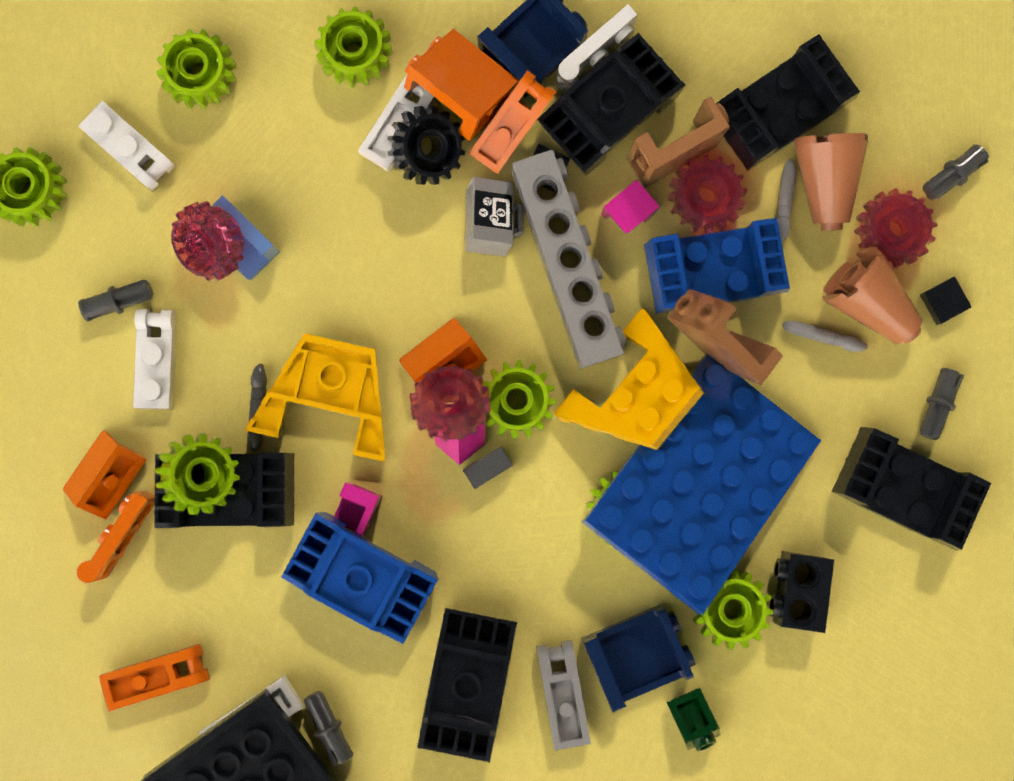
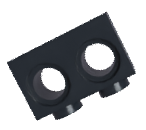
[769,551,834,633]

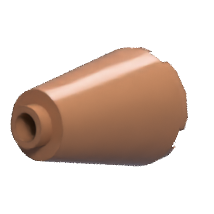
[794,133,868,231]
[822,247,922,344]

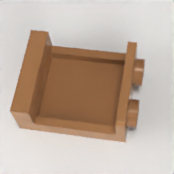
[627,96,730,189]
[667,289,783,385]

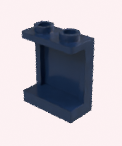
[477,0,588,99]
[582,605,696,712]

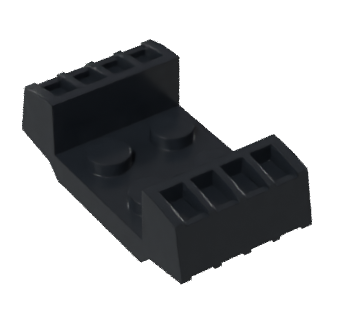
[537,33,685,176]
[716,34,860,171]
[831,427,991,550]
[154,453,295,528]
[417,608,517,763]

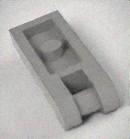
[536,640,591,750]

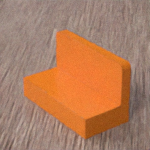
[399,318,487,403]
[63,430,147,520]

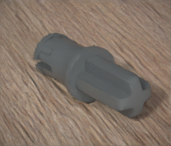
[922,145,989,200]
[78,280,153,322]
[920,368,964,440]
[304,691,354,766]

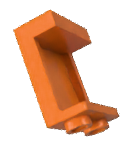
[404,28,519,141]

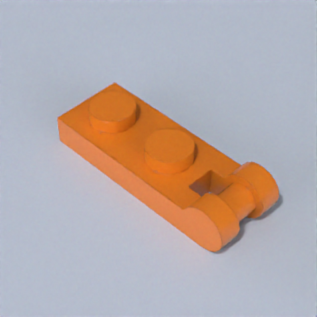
[469,70,556,174]
[77,491,155,583]
[99,644,210,712]

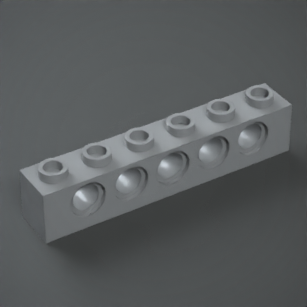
[511,149,626,369]

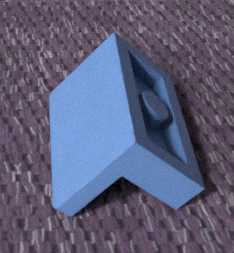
[201,195,280,280]

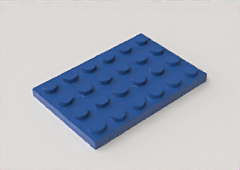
[582,355,821,614]

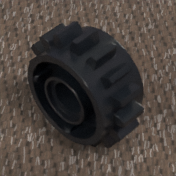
[387,106,465,185]

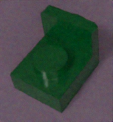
[667,688,720,751]

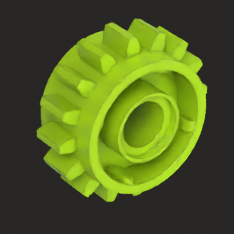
[314,7,393,87]
[156,29,237,109]
[0,147,67,227]
[478,360,556,439]
[154,433,240,515]
[692,568,773,650]

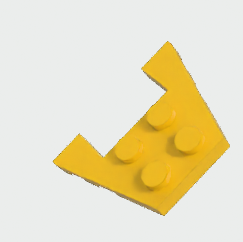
[553,308,704,450]
[245,333,386,462]

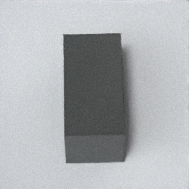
[463,447,513,489]

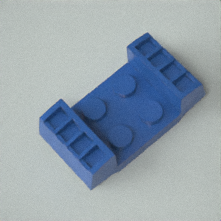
[644,218,790,314]
[281,512,438,644]

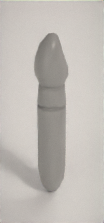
[777,158,797,242]
[782,321,868,352]

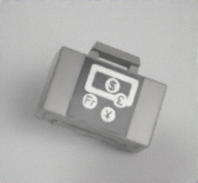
[465,177,523,257]

